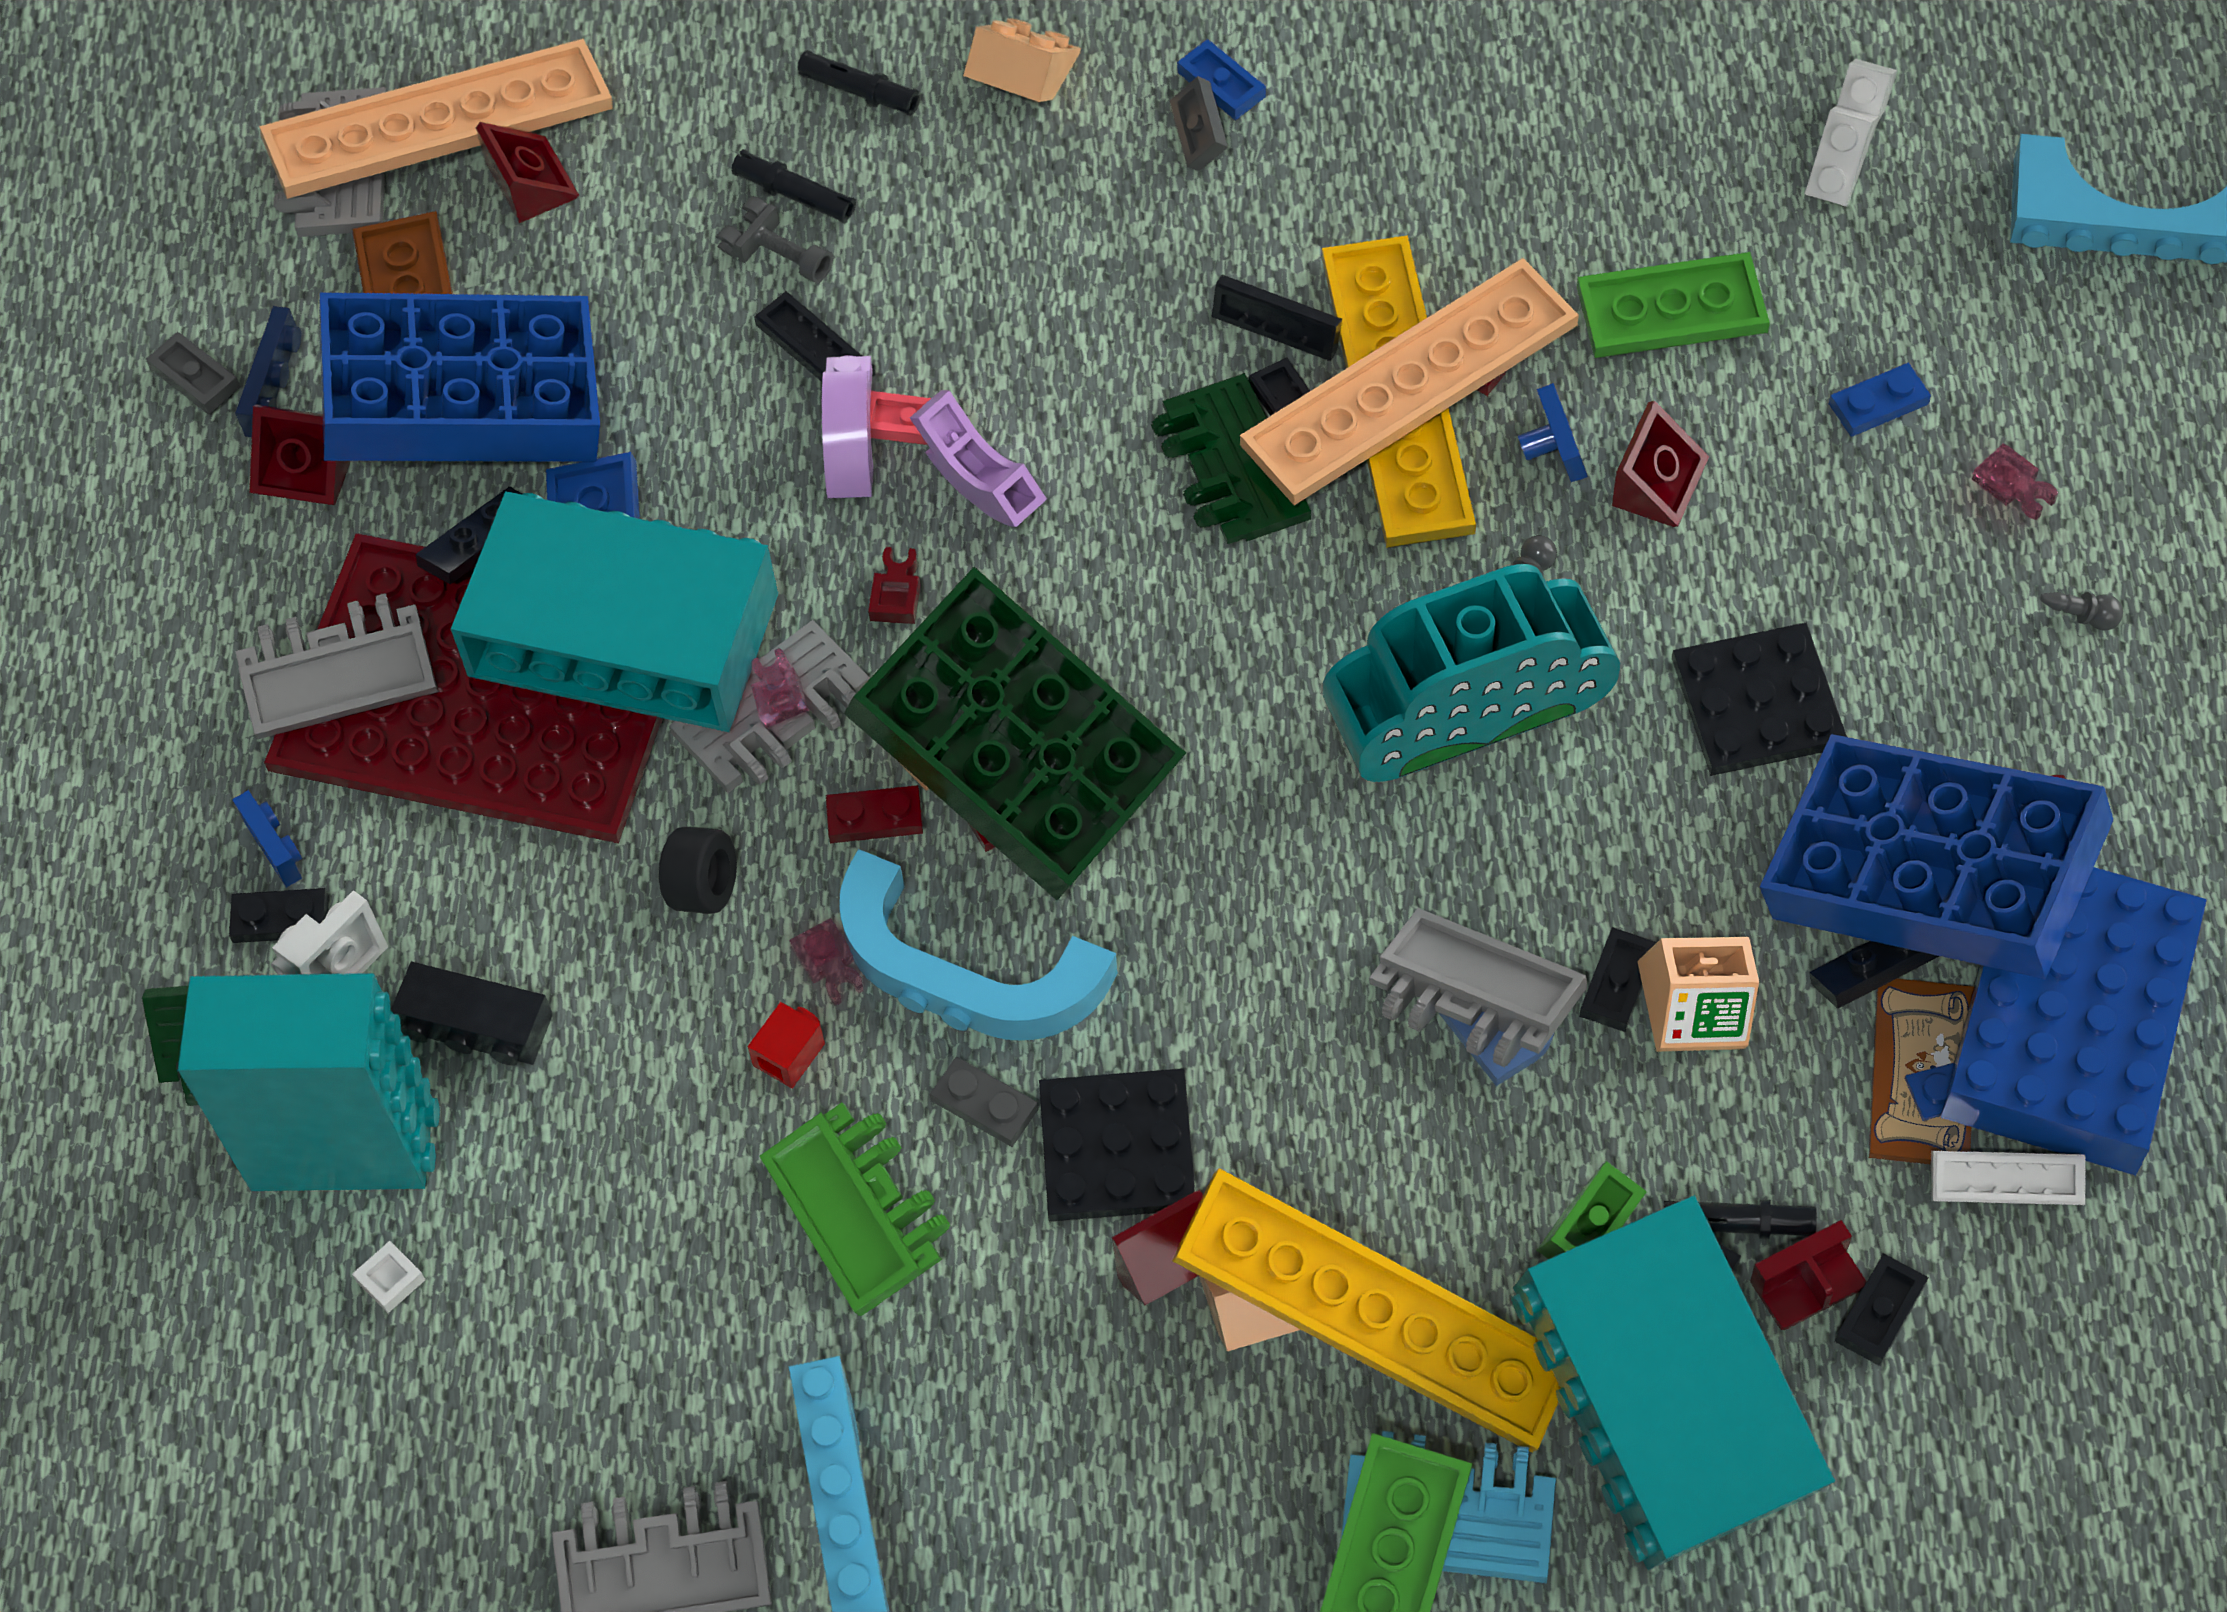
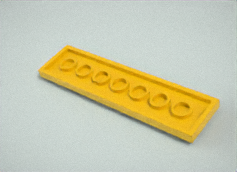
[1322,235,1476,548]
[1172,1168,1560,1453]

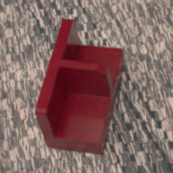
[1750,1220,1867,1330]

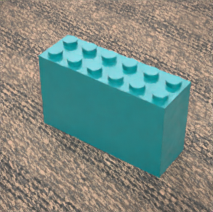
[451,491,778,732]
[178,973,440,1191]
[1511,1195,1836,1570]

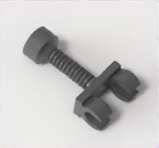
[715,196,833,283]

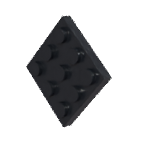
[1671,622,1847,776]
[1039,1068,1195,1222]

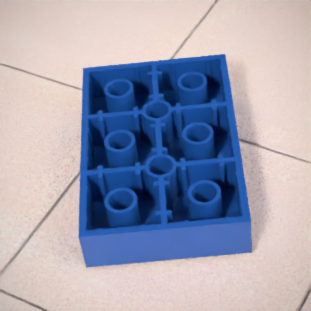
[319,292,600,462]
[1760,734,2114,979]
[1940,867,2207,1176]

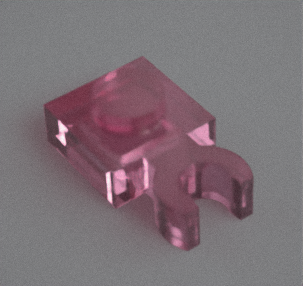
[1972,443,2058,520]
[751,648,808,728]
[789,918,864,1005]

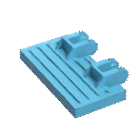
[1341,1431,1556,1583]

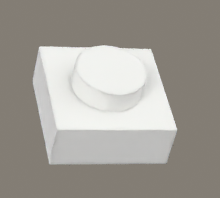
[352,1241,425,1313]

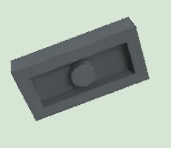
[1170,76,1228,171]
[146,331,240,415]
[930,1056,1039,1147]

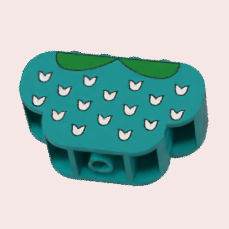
[1323,564,1620,782]

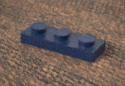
[235,306,302,438]

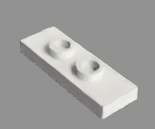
[1931,1151,2085,1205]

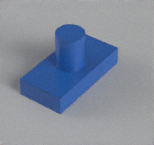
[1518,383,1588,482]

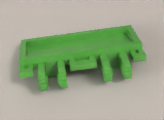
[759,1102,950,1316]

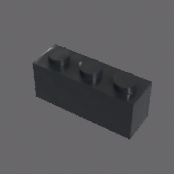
[391,961,553,1066]

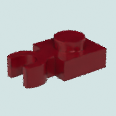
[868,547,921,624]

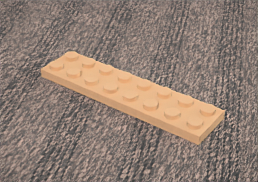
[259,39,613,199]
[1240,258,1579,505]

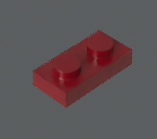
[826,785,923,844]

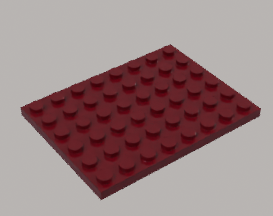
[264,533,662,844]

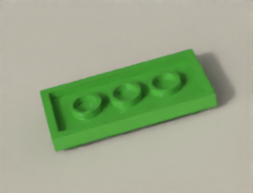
[1577,252,1770,358]
[1320,1433,1472,1612]

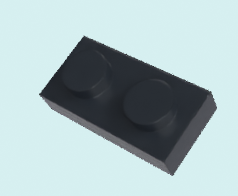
[229,888,329,943]
[1579,927,1657,1032]
[1835,1253,1929,1366]

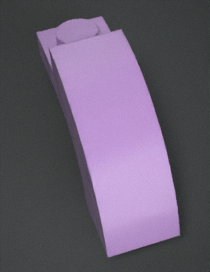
[822,356,873,498]
[910,390,1047,527]

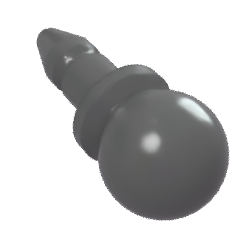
[1513,535,1557,575]
[2040,592,2123,630]

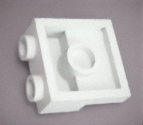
[271,890,388,975]

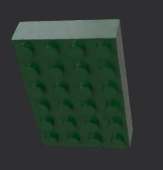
[843,567,1186,900]

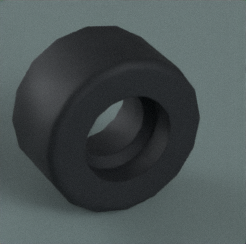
[658,827,737,914]

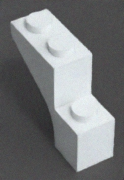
[1805,59,1897,206]

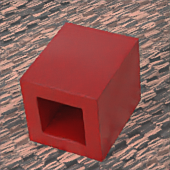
[747,1001,825,1089]

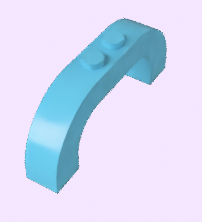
[839,849,1118,1040]

